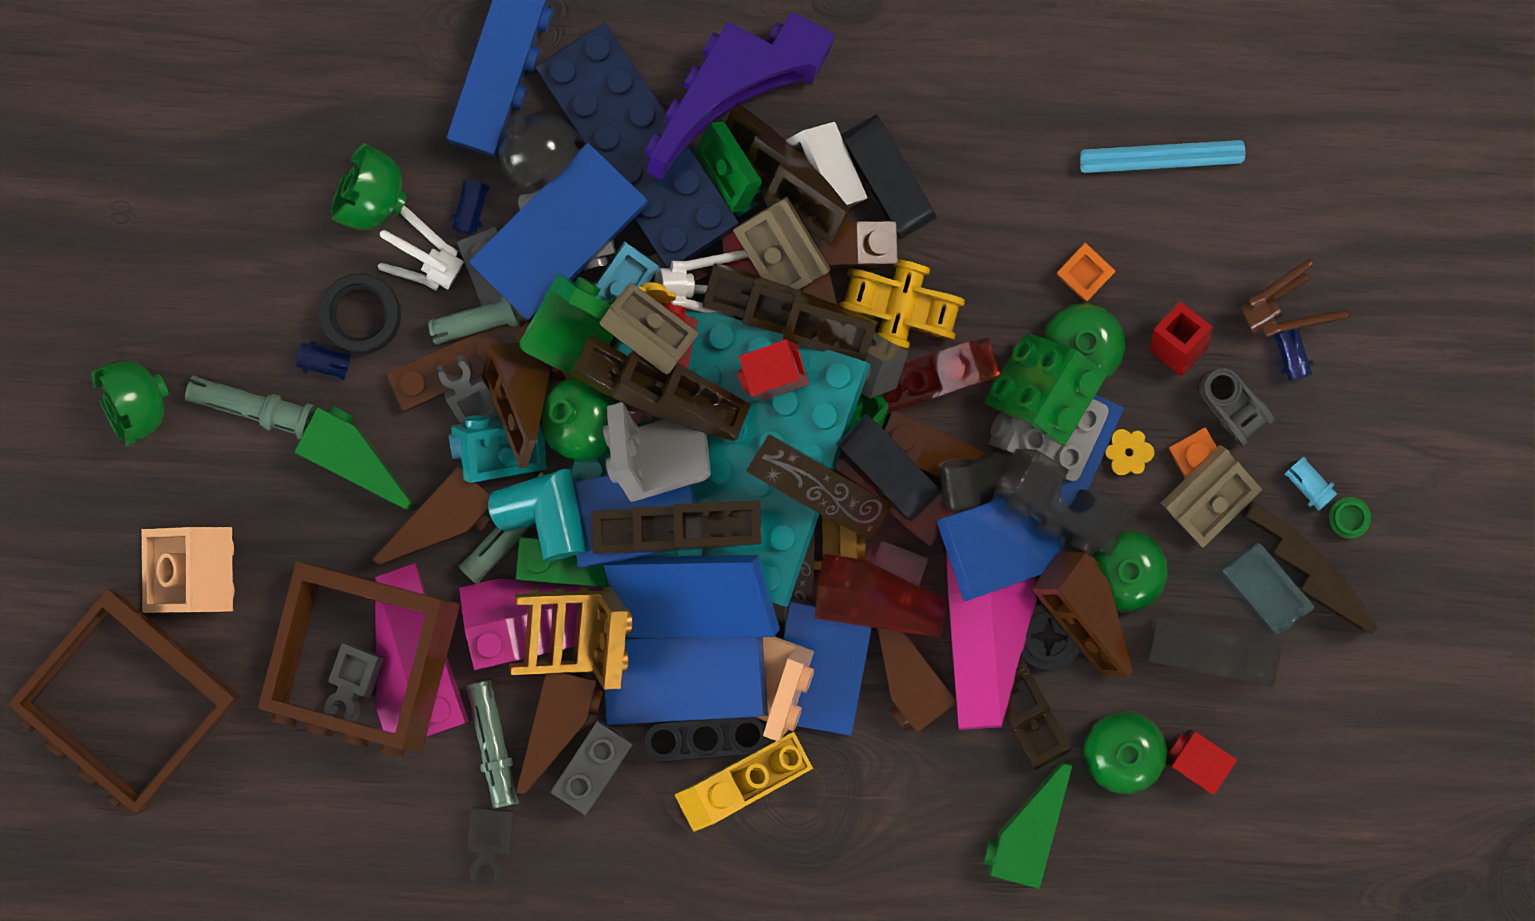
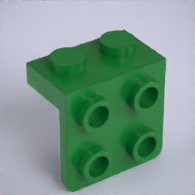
[519,273,619,375]
[985,334,1108,446]

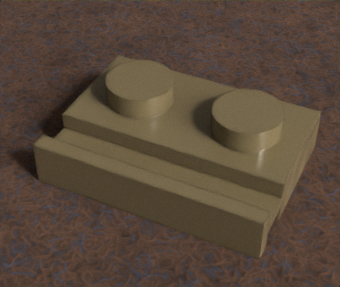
[733,197,830,290]
[1160,445,1263,548]

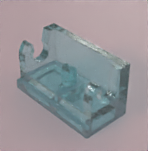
[1222,543,1315,634]

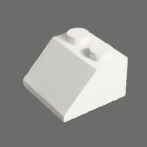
[760,122,868,208]

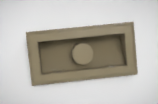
[600,281,699,374]

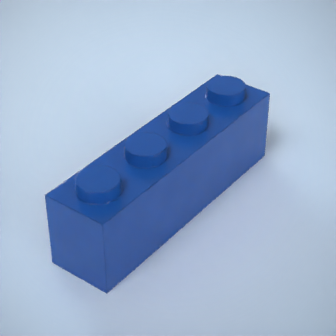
[446,0,554,159]

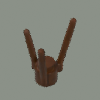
[1240,259,1351,338]

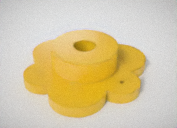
[639,282,676,304]
[1105,429,1154,475]

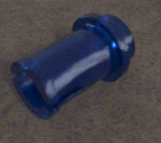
[450,179,490,235]
[1273,328,1314,381]
[296,341,351,380]

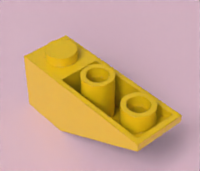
[674,732,813,832]

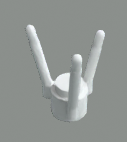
[378,206,464,291]
[654,250,749,318]

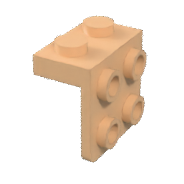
[755,636,814,742]

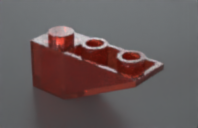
[883,338,1000,414]

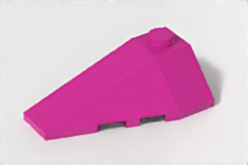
[946,553,1037,730]
[375,563,470,737]
[459,578,603,670]

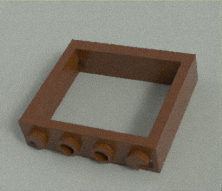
[258,561,460,757]
[8,589,241,814]

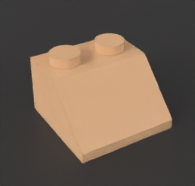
[142,527,235,613]

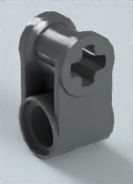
[1198,368,1275,448]

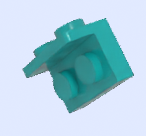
[451,415,547,483]

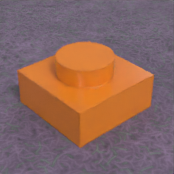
[1055,243,1116,303]
[1167,427,1217,479]

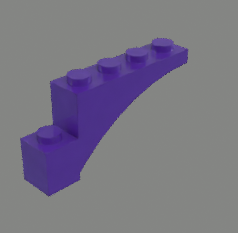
[645,12,836,180]

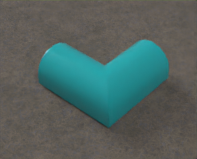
[488,469,587,562]

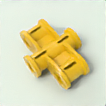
[838,259,965,350]

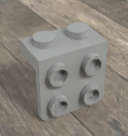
[988,399,1109,481]
[603,402,711,502]

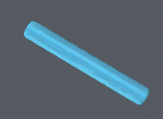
[1079,140,1246,173]

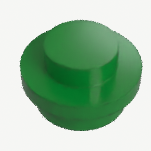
[1328,497,1371,539]

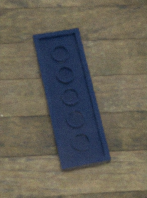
[535,22,740,268]

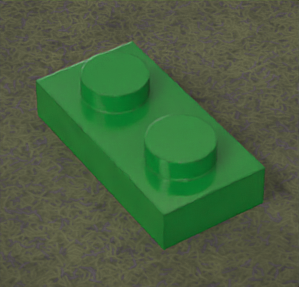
[694,122,762,212]

